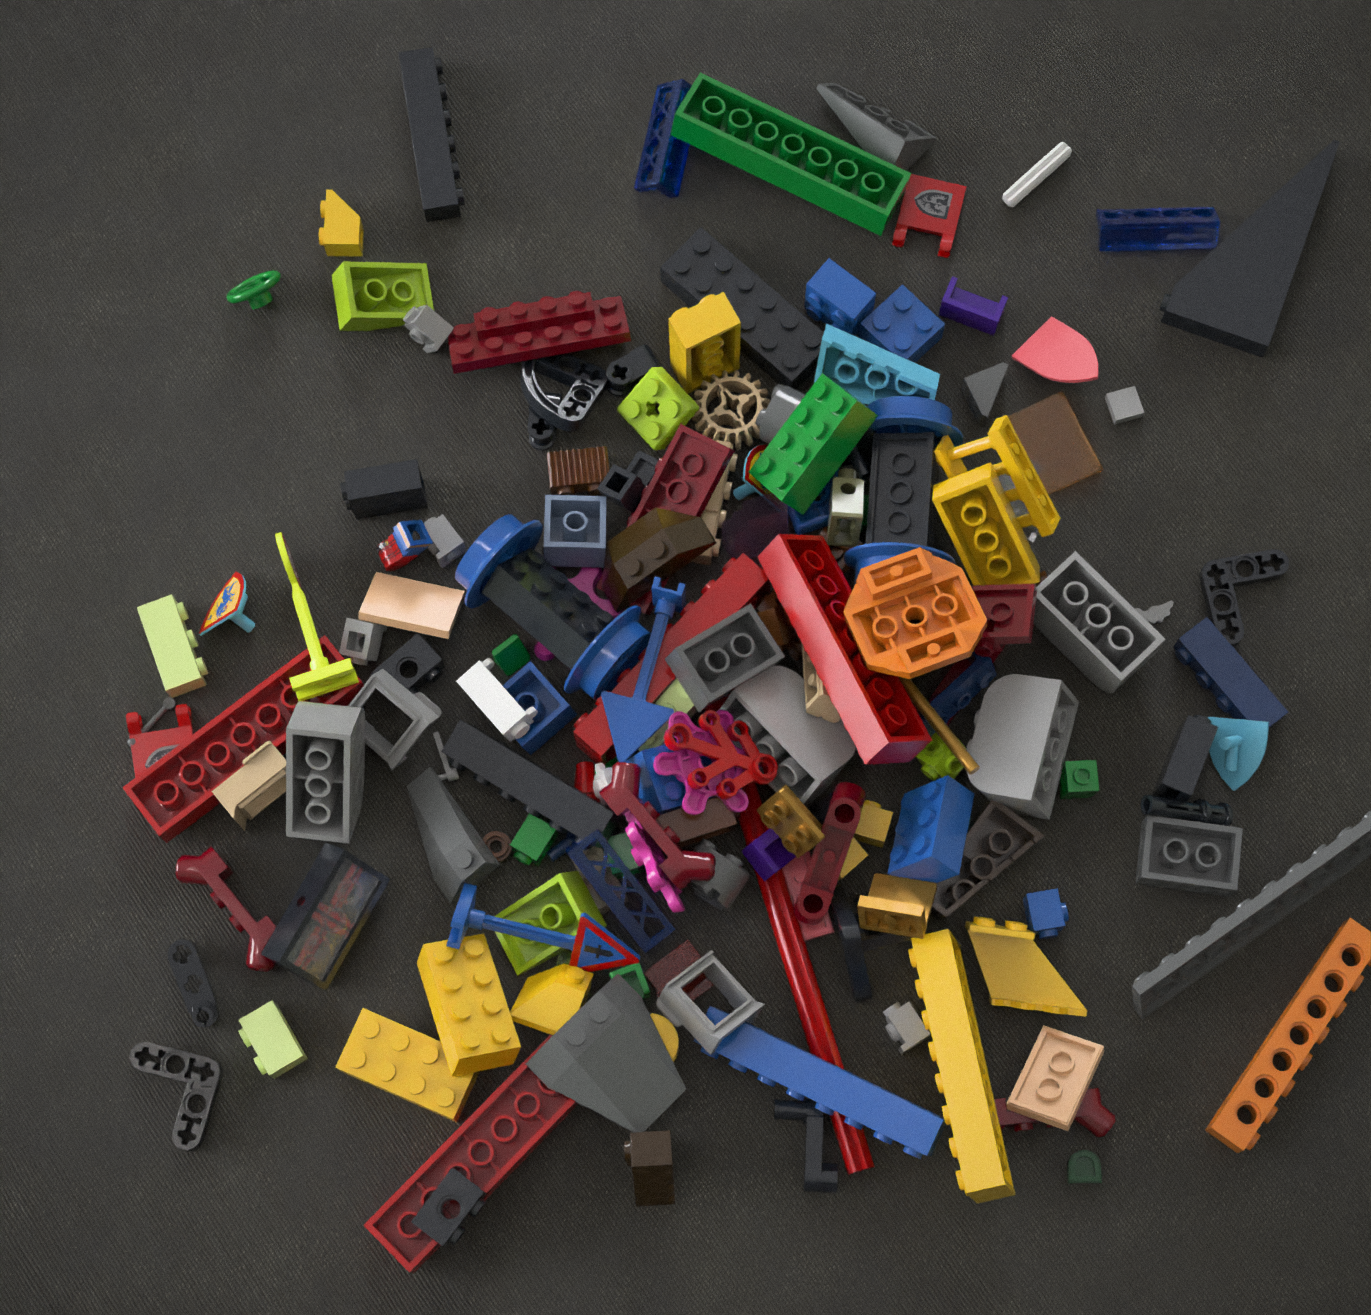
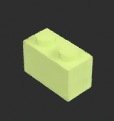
[238,1000,308,1079]

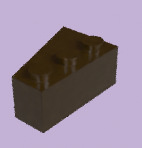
[624,1131,675,1207]

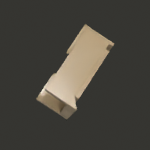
[212,741,286,831]

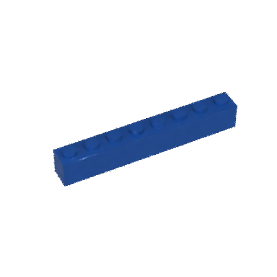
[694,1006,946,1159]

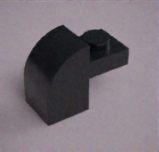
[597,450,659,512]

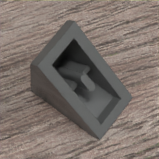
[961,362,1009,427]

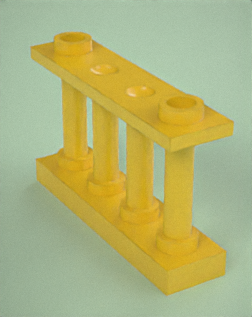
[934,415,1061,537]

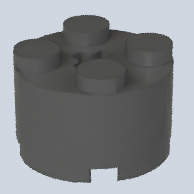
[756,384,806,444]
[690,838,750,911]

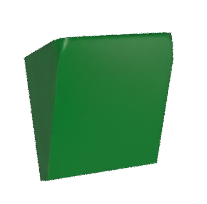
[492,634,531,676]

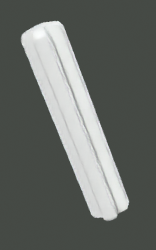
[1002,142,1072,207]

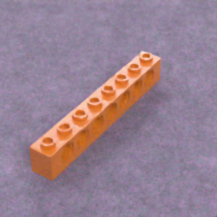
[1205,918,1371,1153]

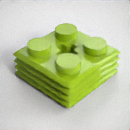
[617,367,699,450]

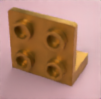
[756,784,825,858]
[857,873,937,939]

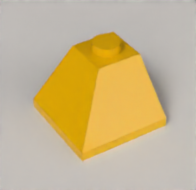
[510,964,594,1035]

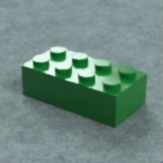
[749,373,878,515]

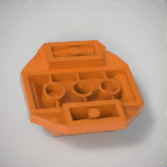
[843,547,987,679]

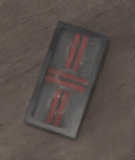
[261,843,390,991]

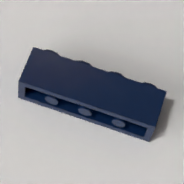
[1173,617,1288,729]

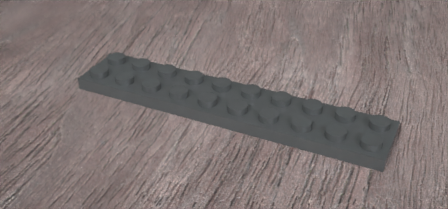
[1132,810,1371,1020]

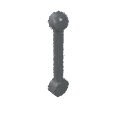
[127,697,176,748]

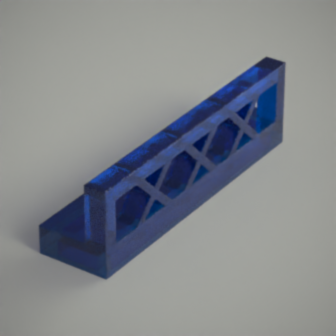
[634,79,692,198]
[1096,207,1220,251]
[565,829,675,953]

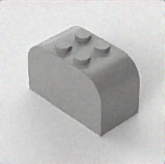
[1033,551,1166,693]
[710,666,856,806]
[967,674,1079,820]
[286,701,365,844]

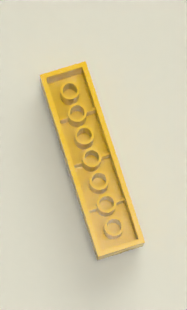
[908,929,1016,1204]

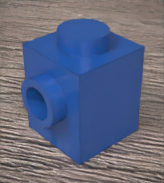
[1023,888,1069,939]

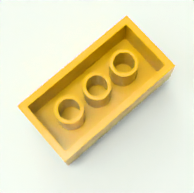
[669,292,741,394]
[932,462,1040,585]
[417,933,521,1076]
[335,1008,480,1122]

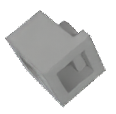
[403,305,454,353]
[424,514,466,568]
[339,618,387,666]
[883,1002,930,1055]

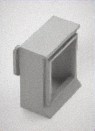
[348,669,442,770]
[656,950,765,1055]

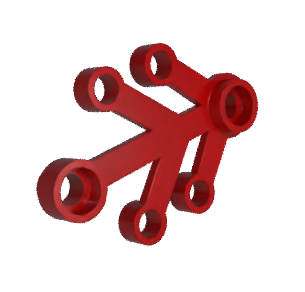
[664,710,778,800]

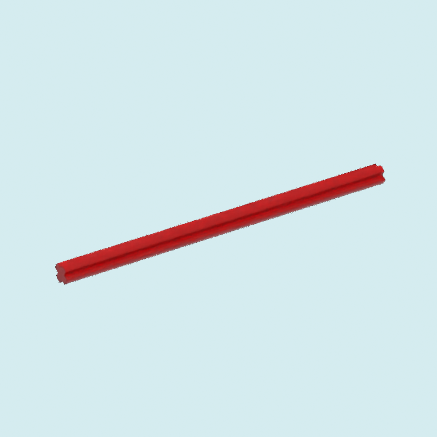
[705,696,875,1175]

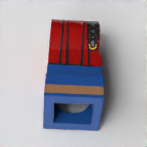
[376,520,433,571]

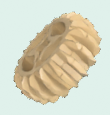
[692,370,771,450]

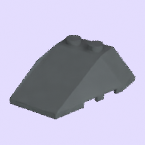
[525,974,686,1133]

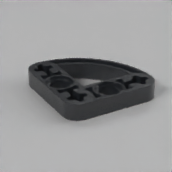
[520,353,608,432]

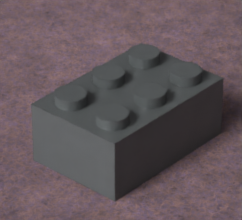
[665,604,785,712]
[1135,815,1243,897]

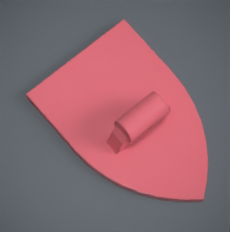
[1012,316,1099,383]

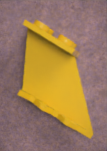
[965,916,1087,1017]

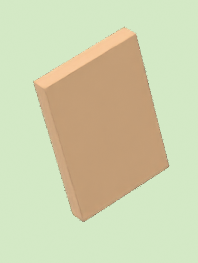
[359,572,465,639]
[1006,1025,1104,1131]

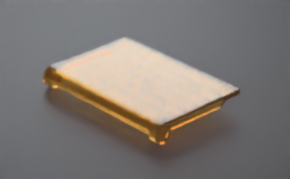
[1008,391,1104,495]

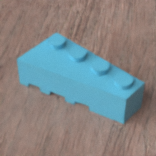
[814,324,940,405]

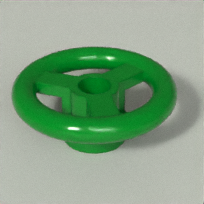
[226,270,281,310]

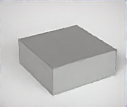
[1105,386,1144,425]

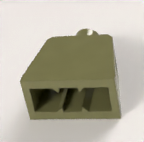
[827,468,864,547]

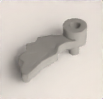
[1135,600,1174,624]
[433,732,459,782]

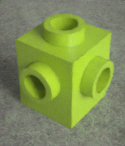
[915,732,967,781]

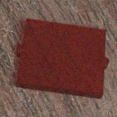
[644,939,714,1001]

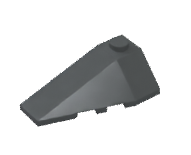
[816,83,936,171]
[406,767,500,904]

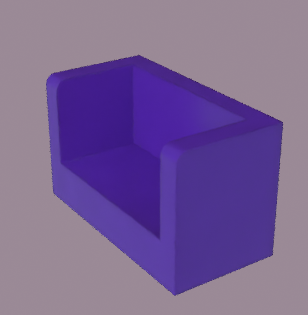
[939,276,1008,336]
[741,829,796,881]

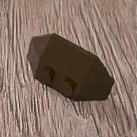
[602,507,716,613]

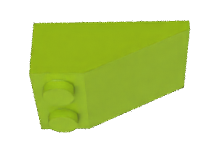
[332,261,434,331]
[494,871,607,975]

